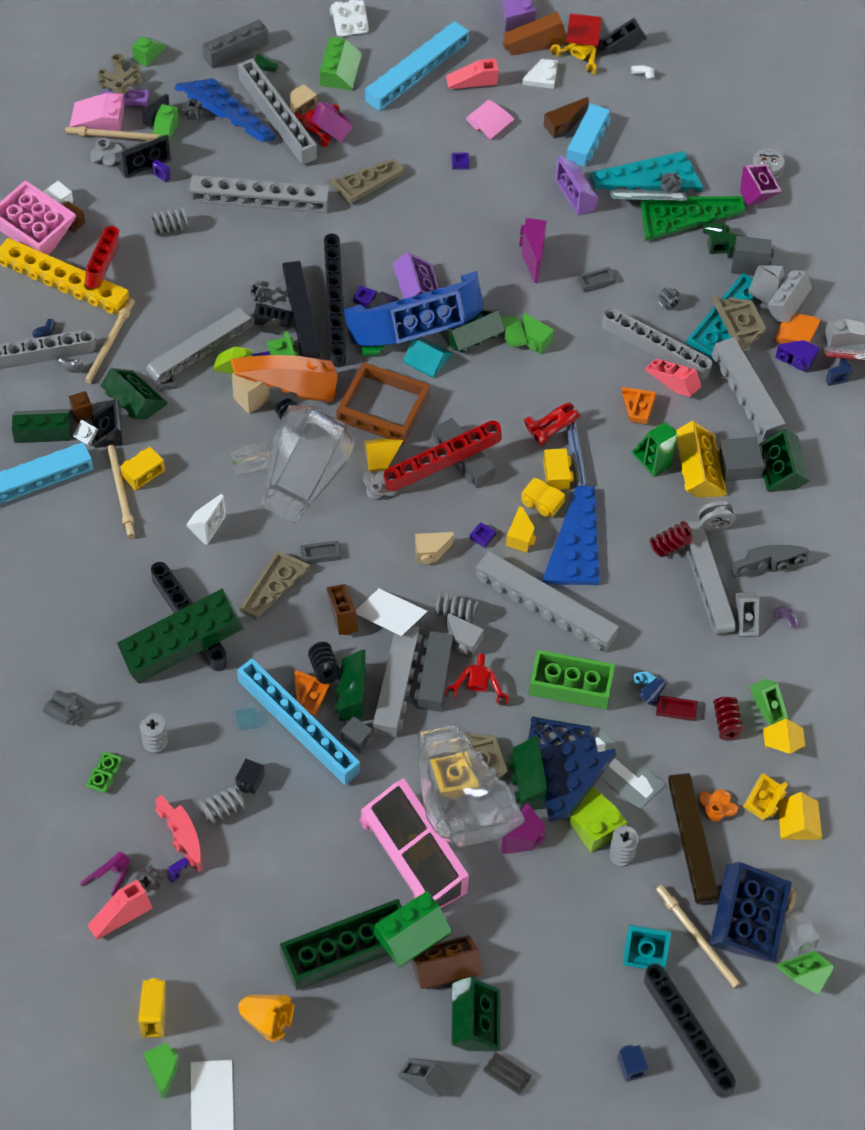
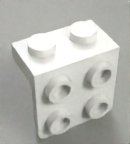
[330,0,369,37]

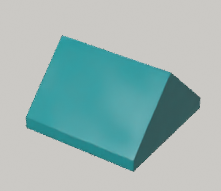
[403,337,453,378]
[623,924,671,969]

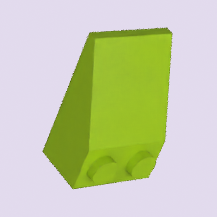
[566,787,627,853]

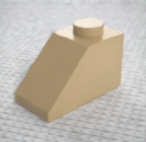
[290,84,317,116]
[415,532,454,564]

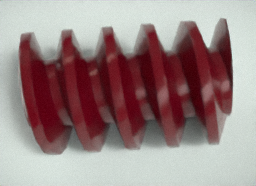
[649,521,693,558]
[713,696,744,741]

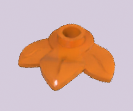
[699,789,739,822]

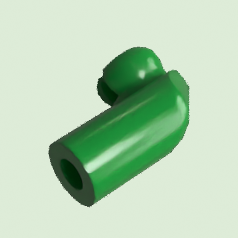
[361,345,385,356]

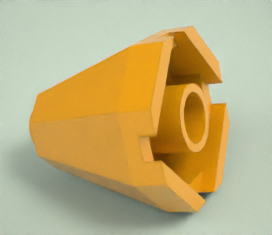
[238,995,295,1043]

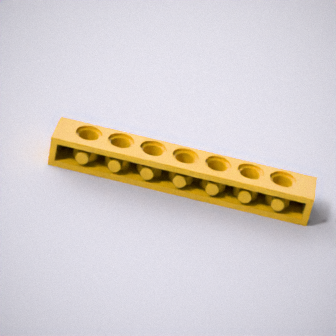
[0,238,129,316]

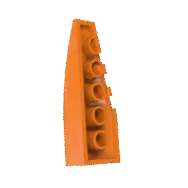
[230,355,338,403]

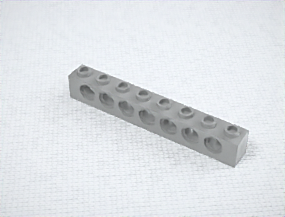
[189,175,329,213]

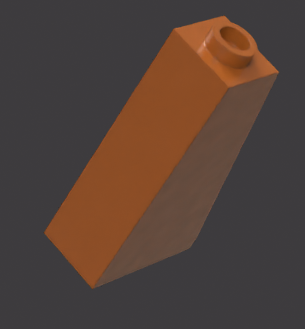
[502,11,569,55]

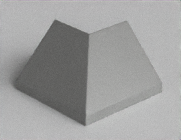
[748,265,786,304]

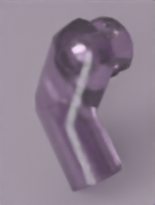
[774,606,800,629]

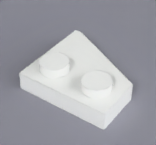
[522,59,558,89]

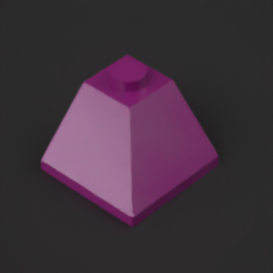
[740,163,782,205]
[501,804,546,854]

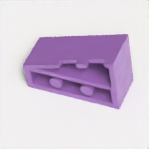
[502,0,536,32]

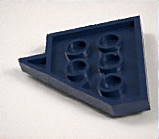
[540,736,617,822]

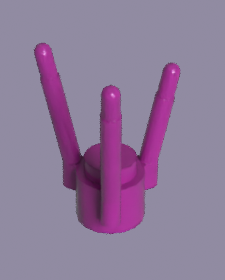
[80,851,131,896]

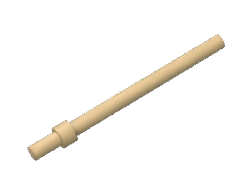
[65,126,160,140]
[85,298,135,384]
[107,445,135,539]
[656,885,741,988]

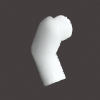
[631,65,655,79]

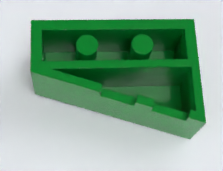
[631,422,678,477]

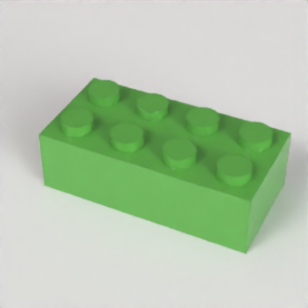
[529,650,615,710]

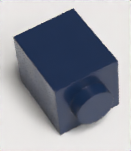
[617,1044,648,1082]

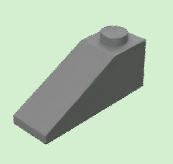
[824,319,865,348]

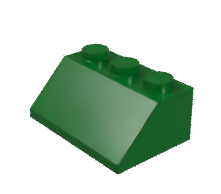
[374,891,452,968]

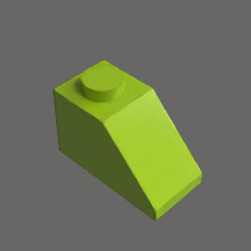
[213,346,253,374]

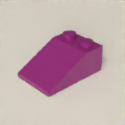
[519,218,547,283]

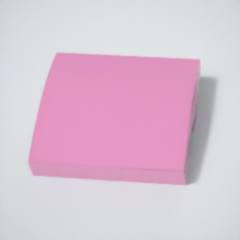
[466,100,514,140]

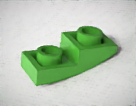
[501,316,527,347]
[86,751,123,794]

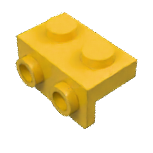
[743,773,788,821]

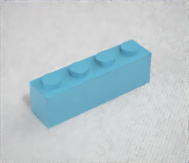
[566,104,611,167]

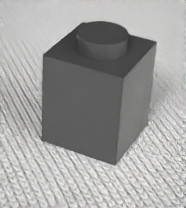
[341,716,373,753]

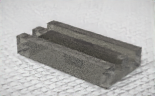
[483,1052,532,1096]

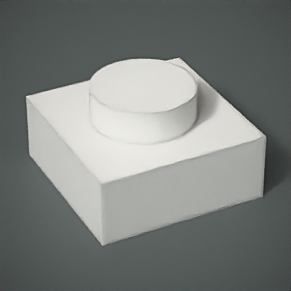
[73,420,99,445]

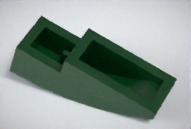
[707,232,747,258]

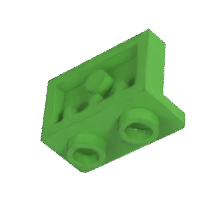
[267,331,298,356]

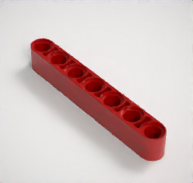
[383,420,502,491]

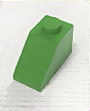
[132,36,166,67]
[152,104,179,141]
[522,313,554,354]
[750,678,789,725]
[143,1042,179,1099]

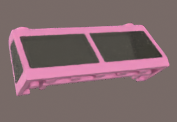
[359,778,469,908]

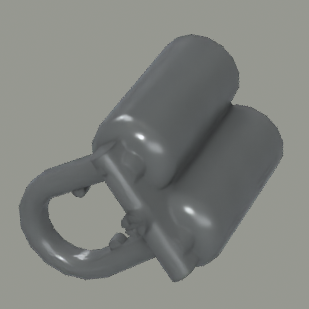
[43,690,86,726]

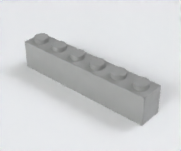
[712,337,785,440]
[373,626,422,738]

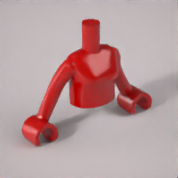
[294,104,340,147]
[445,654,509,706]

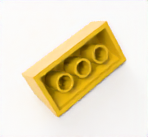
[676,421,727,498]

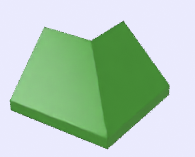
[776,951,833,994]

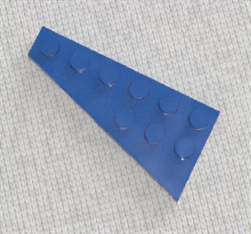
[542,486,599,585]

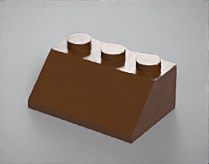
[411,935,483,989]

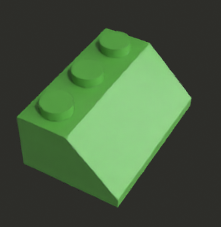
[320,37,362,90]

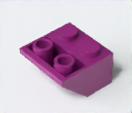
[311,102,353,143]

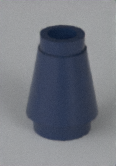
[638,676,667,705]

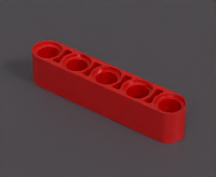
[85,226,119,289]

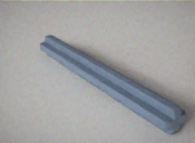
[566,420,588,486]

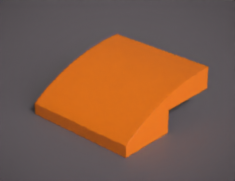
[773,314,821,344]

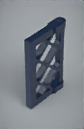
[528,716,592,749]

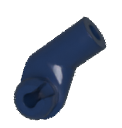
[32,319,56,338]

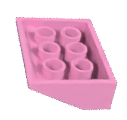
[0,180,76,255]

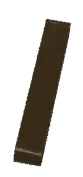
[668,773,718,904]

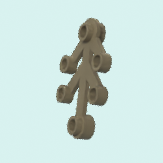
[97,53,142,95]

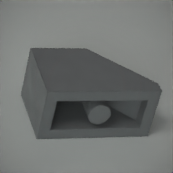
[398,1058,451,1097]

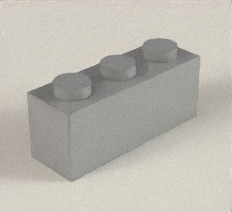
[768,270,812,322]

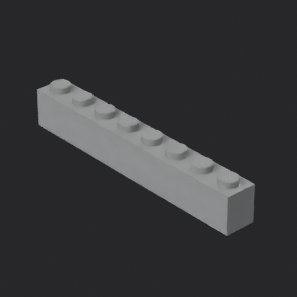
[238,59,317,165]
[475,551,619,653]

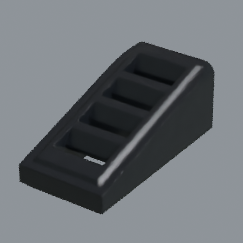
[142,94,170,129]
[254,303,292,327]

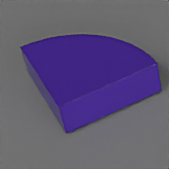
[167,857,189,883]

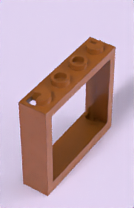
[337,362,430,445]

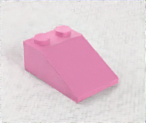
[69,93,125,131]

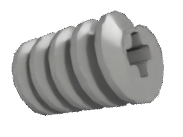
[150,208,188,234]
[436,591,479,623]
[140,713,168,753]
[198,785,245,824]
[609,826,639,867]

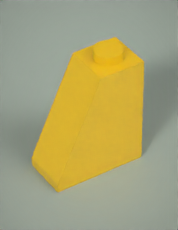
[138,978,166,1038]

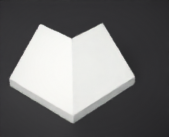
[186,494,226,545]

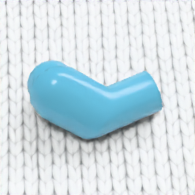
[633,671,656,685]

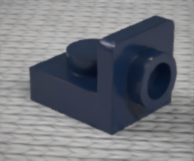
[826,358,852,386]

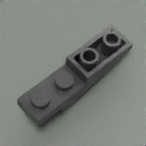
[731,545,809,578]

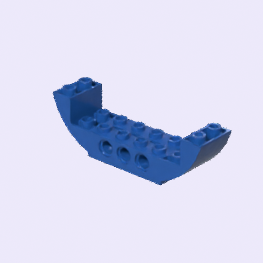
[344,271,484,346]

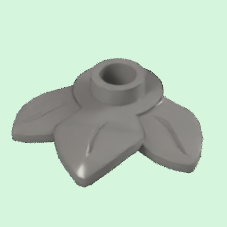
[90,138,123,166]
[363,471,397,499]

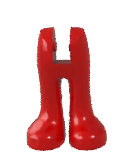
[523,402,580,446]

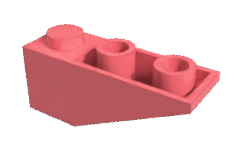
[446,58,499,89]
[645,358,701,397]
[88,880,153,940]

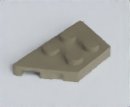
[712,295,766,352]
[451,730,508,801]

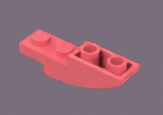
[155,795,202,872]

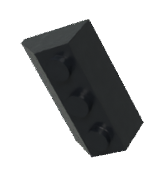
[115,134,171,178]

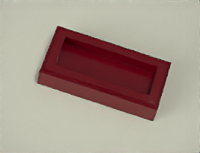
[656,695,698,721]

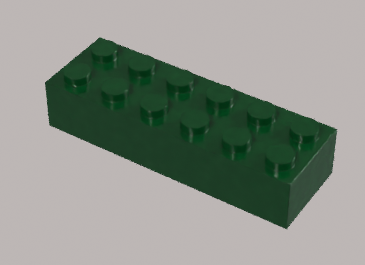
[117,588,244,684]
[280,898,402,991]

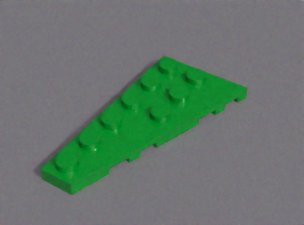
[640,196,745,241]

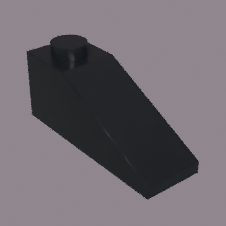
[594,17,647,57]

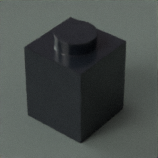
[235,758,265,795]

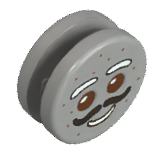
[752,149,785,179]
[698,501,736,532]

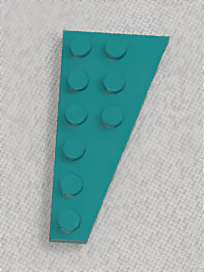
[589,151,703,192]
[686,273,753,361]

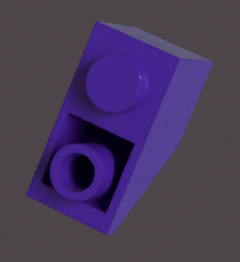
[775,340,820,373]

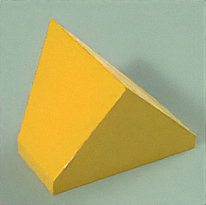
[364,438,403,472]
[763,719,805,754]

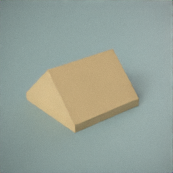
[232,373,270,414]

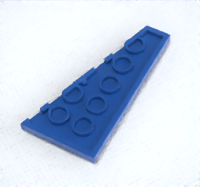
[174,78,276,142]

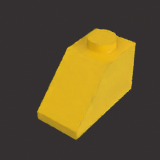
[506,506,536,553]

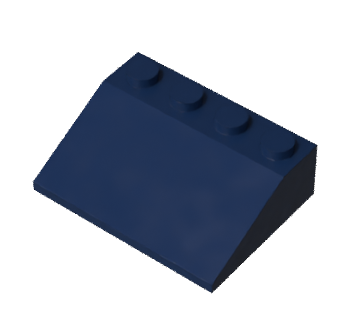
[709,862,792,963]

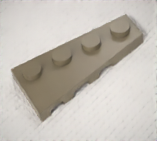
[330,159,405,204]
[239,550,310,620]

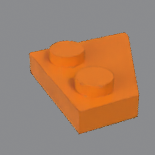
[621,387,656,424]
[295,670,331,718]

